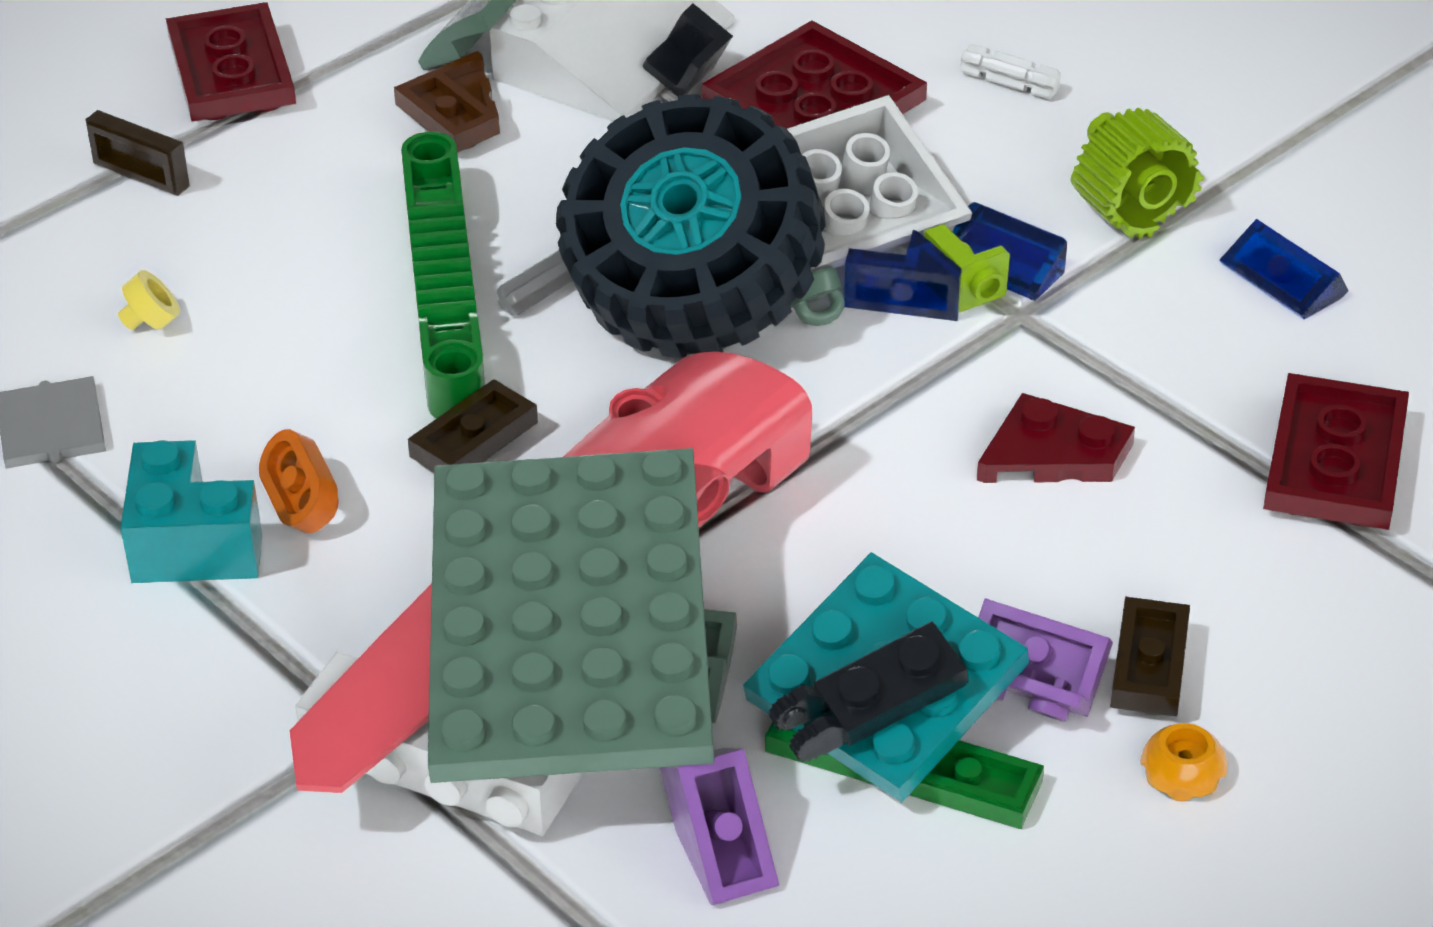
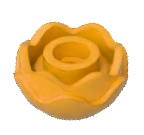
[1140,723,1227,801]

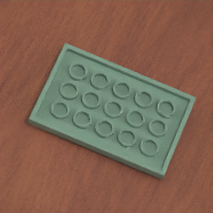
[428,448,714,783]

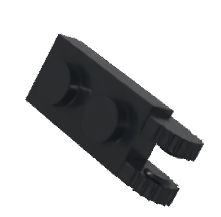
[768,621,969,762]

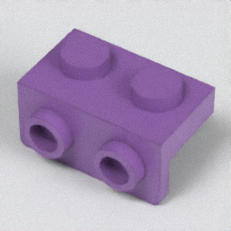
[978,598,1113,722]

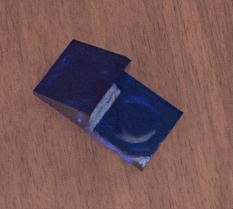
[844,229,962,321]

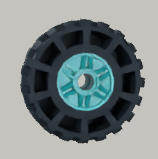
[556,94,826,358]

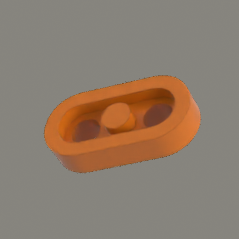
[259,429,339,534]

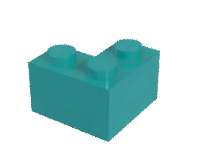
[120,440,262,583]

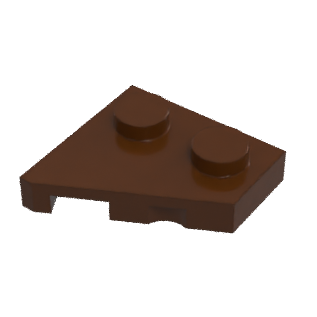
[394,51,500,153]

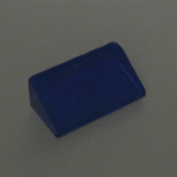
[952,202,1067,301]
[1219,218,1349,320]

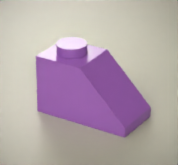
[659,748,780,905]

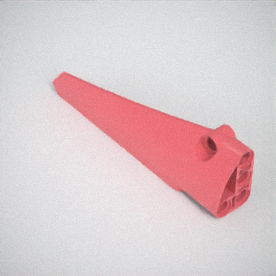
[289,351,813,793]

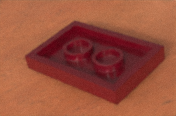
[165,2,296,122]
[1263,373,1409,530]

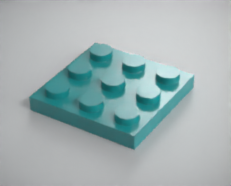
[743,552,1029,803]

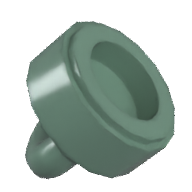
[790,266,845,326]

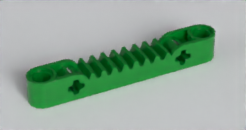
[401,131,485,419]

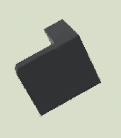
[643,3,733,96]

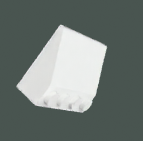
[490,0,734,122]
[787,95,972,272]

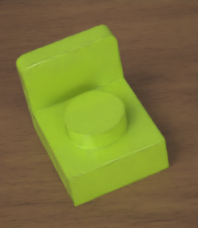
[922,224,1010,313]

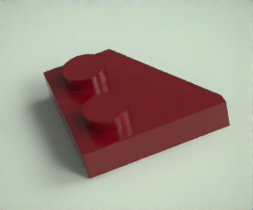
[977,393,1135,483]

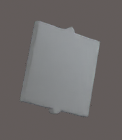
[0,376,106,469]

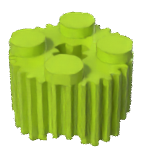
[1070,107,1205,239]

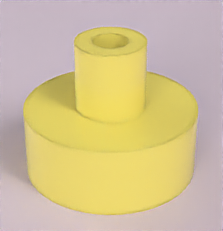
[118,270,180,330]

